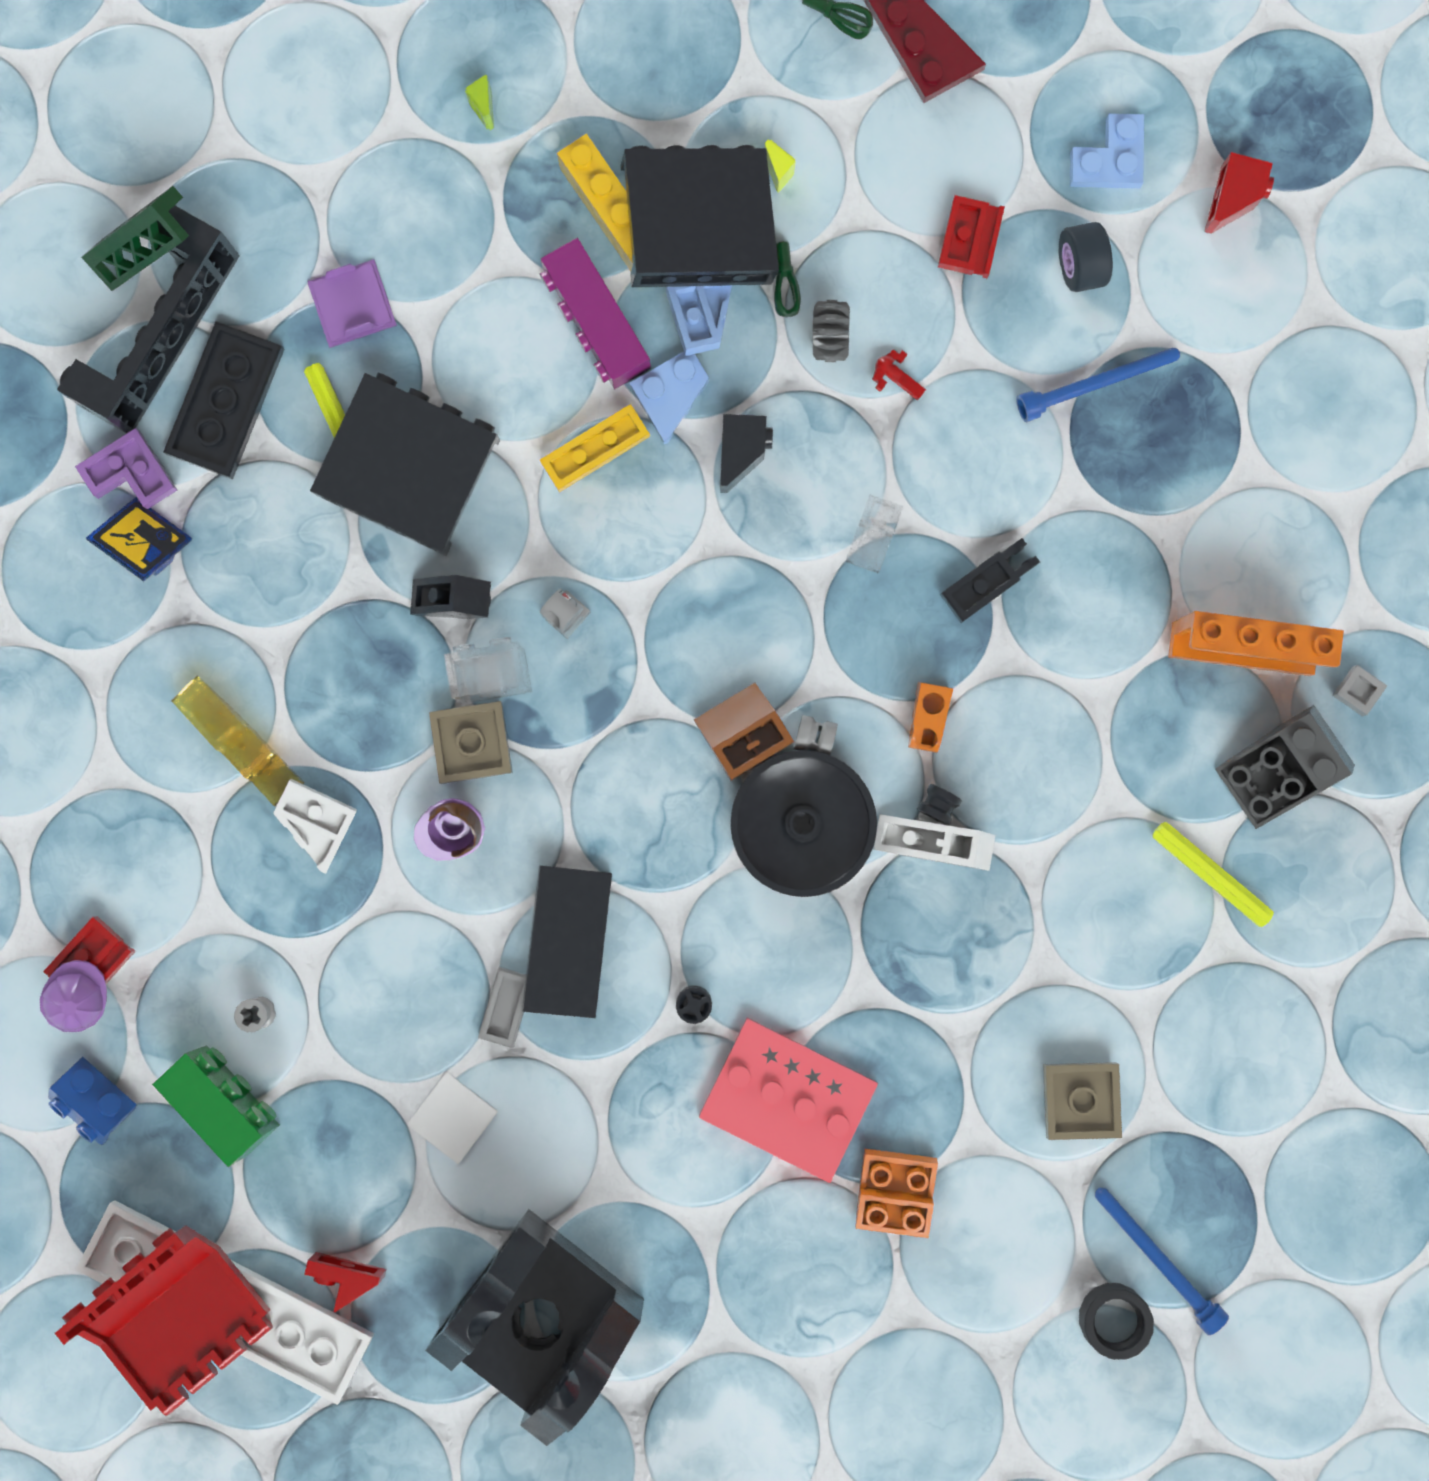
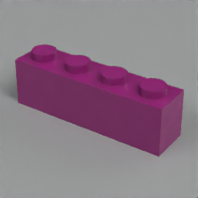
[539,237,651,390]

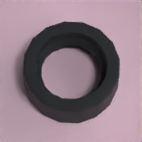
[1079,1283,1154,1360]

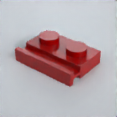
[938,195,1005,279]
[43,916,136,984]

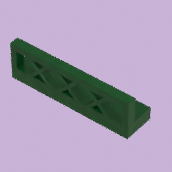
[81,186,189,291]

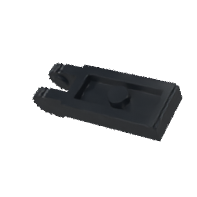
[940,538,1040,623]

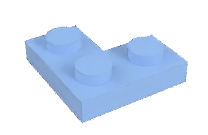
[1070,113,1144,189]

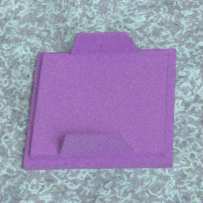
[307,259,397,348]

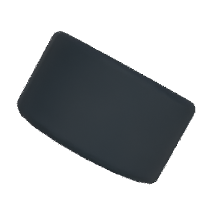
[1059,222,1113,292]

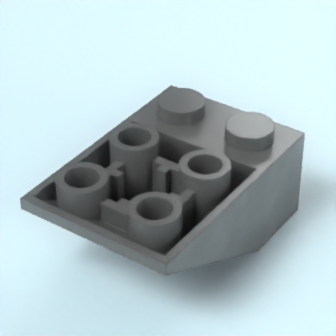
[1215,705,1355,829]

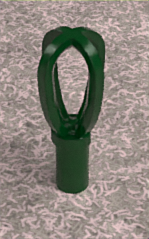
[802,0,873,40]
[774,241,801,317]

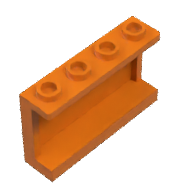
[1168,611,1344,676]

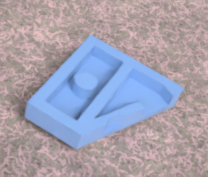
[666,285,732,356]
[630,352,709,444]

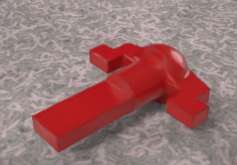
[872,350,926,401]

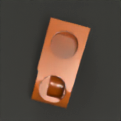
[908,682,953,753]

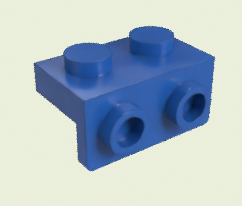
[48,1056,137,1145]

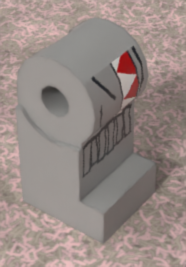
[540,589,591,639]

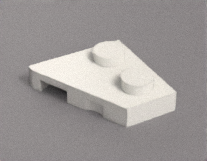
[273,779,357,874]

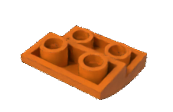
[855,1148,938,1238]

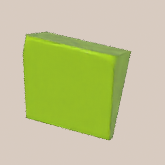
[465,75,494,130]

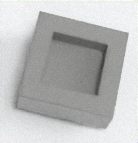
[1332,665,1387,716]

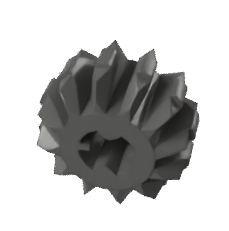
[812,300,850,362]

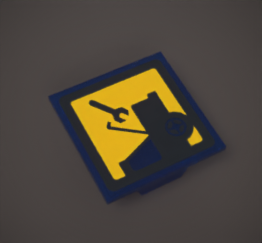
[86,497,192,582]

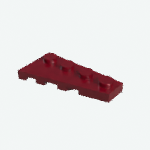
[863,0,986,103]

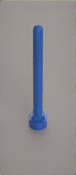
[1016,348,1180,423]
[1095,1188,1229,1335]

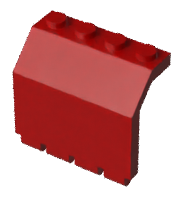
[55,1225,273,1416]

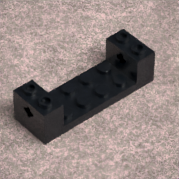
[57,205,240,434]

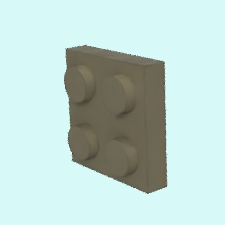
[429,701,513,784]
[1043,1062,1122,1140]

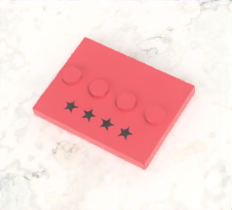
[699,1017,878,1183]

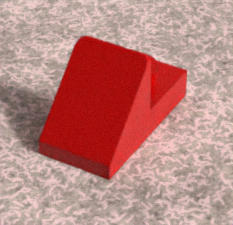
[304,1252,387,1312]

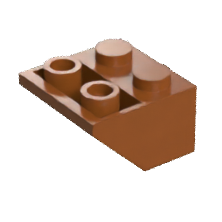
[694,683,794,781]

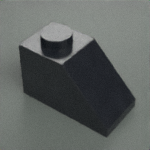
[720,414,773,493]
[410,575,491,619]

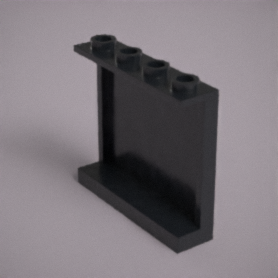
[620,145,779,288]
[310,372,500,556]

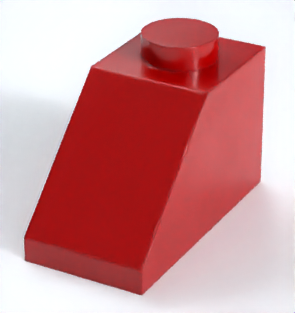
[1204,152,1274,234]

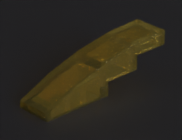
[171,676,304,807]

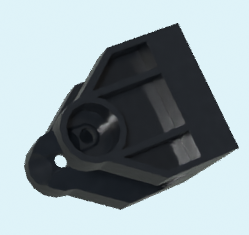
[425,1209,644,1446]

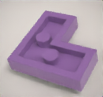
[75,428,177,509]

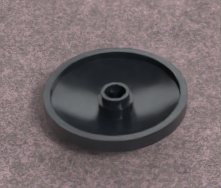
[730,750,877,897]

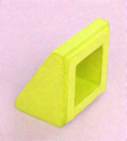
[764,139,796,193]

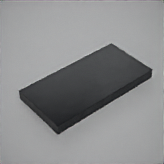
[163,321,285,480]
[522,865,612,1019]

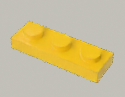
[540,404,650,493]

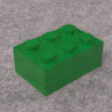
[152,1045,280,1168]

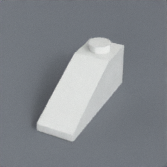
[873,814,996,871]

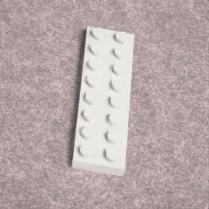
[76,1200,374,1405]

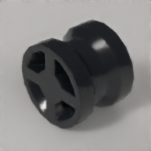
[917,784,962,826]
[676,985,712,1024]

